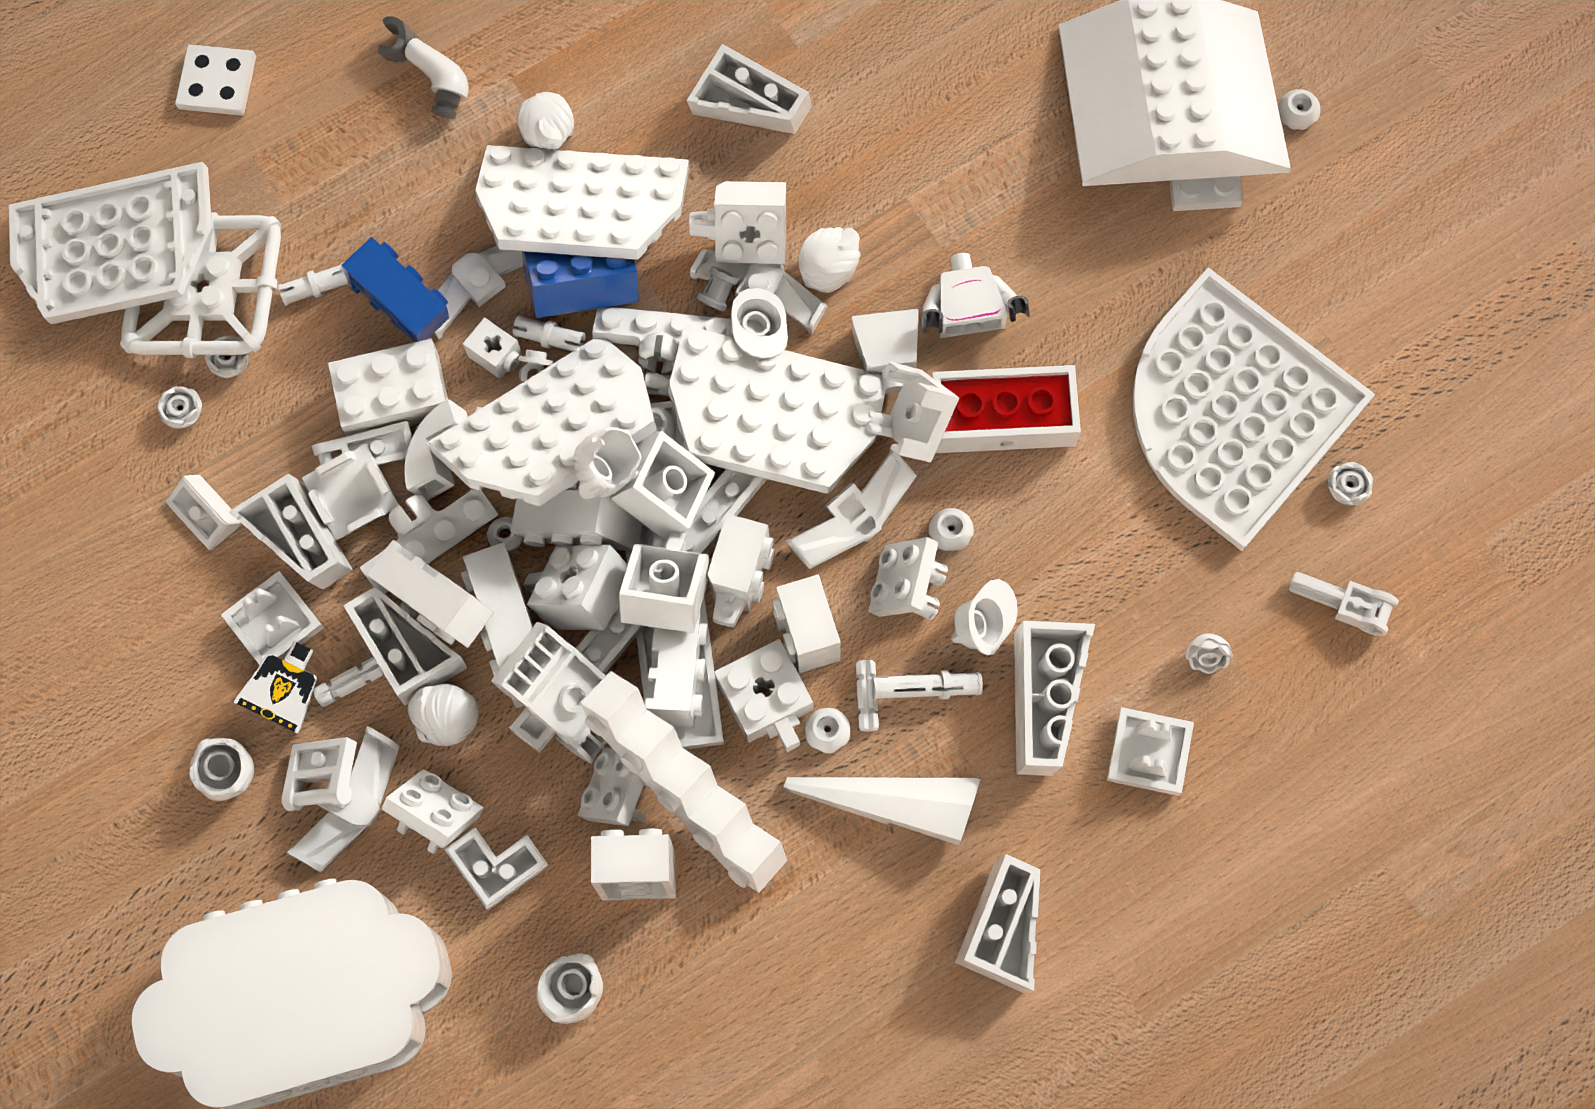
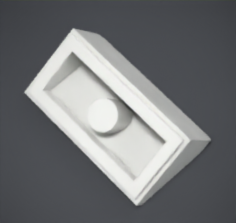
[165,475,242,550]

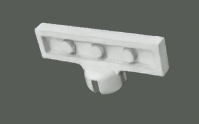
[592,307,733,375]
[359,489,498,594]

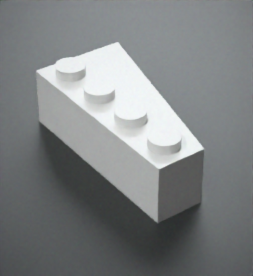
[461,542,534,709]

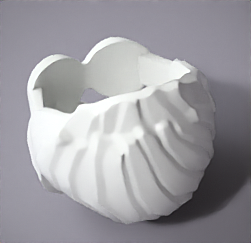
[408,684,479,746]

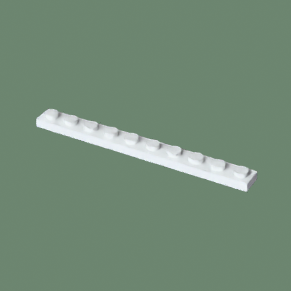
[509,469,767,753]

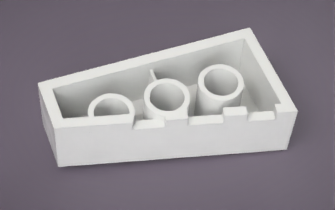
[1014,621,1095,776]

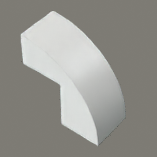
[404,399,468,501]

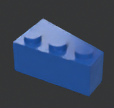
[341,237,450,342]
[522,251,639,318]

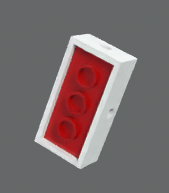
[932,365,1081,453]

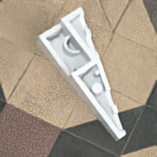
[783,777,981,846]

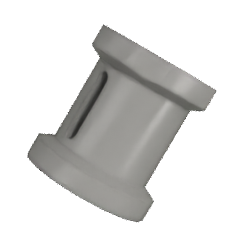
[697,266,739,311]

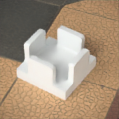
[302,444,399,540]

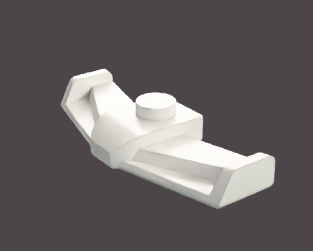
[433,246,523,340]
[690,249,828,335]
[785,450,917,569]
[287,726,400,873]

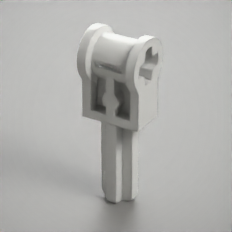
[1289,572,1399,636]

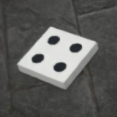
[175,44,256,116]

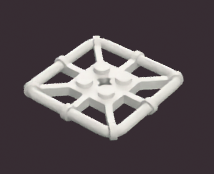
[120,212,281,358]

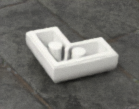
[444,828,549,910]

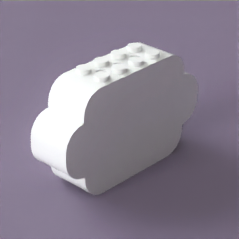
[132,879,452,1109]

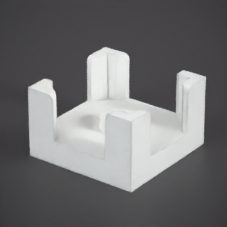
[865,362,959,462]

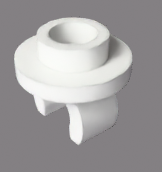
[518,350,553,381]

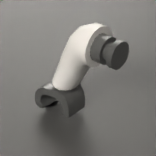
[378,16,469,119]

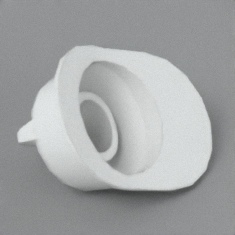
[731,288,788,359]
[951,579,1018,655]

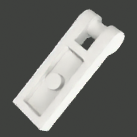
[312,421,412,466]

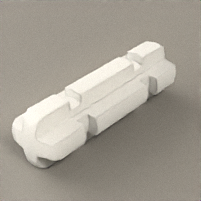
[313,657,383,707]
[856,660,879,732]

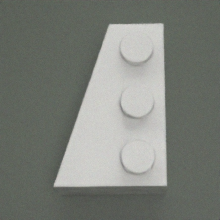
[686,44,812,134]
[228,474,353,590]
[510,490,643,551]
[367,540,494,648]
[343,587,468,705]
[645,612,708,728]
[955,854,1040,993]

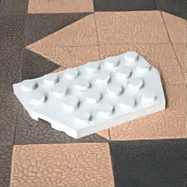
[475,145,689,260]
[9,162,212,324]
[668,325,885,494]
[428,339,657,506]

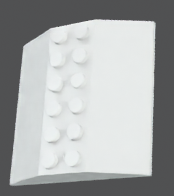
[1058,0,1291,186]

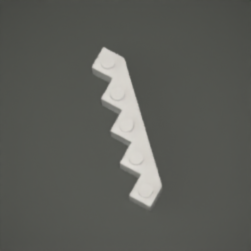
[580,671,788,893]

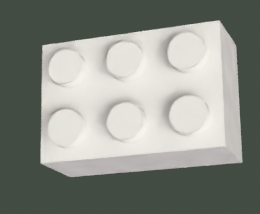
[328,338,448,436]
[591,829,676,900]

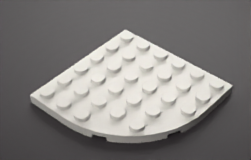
[1133,267,1375,552]

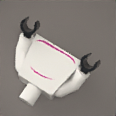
[922,253,1030,338]

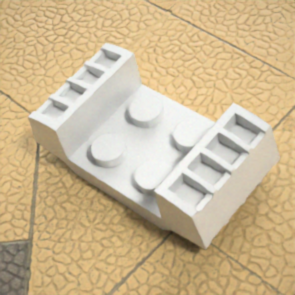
[491,622,606,764]

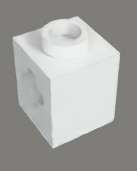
[463,317,522,380]

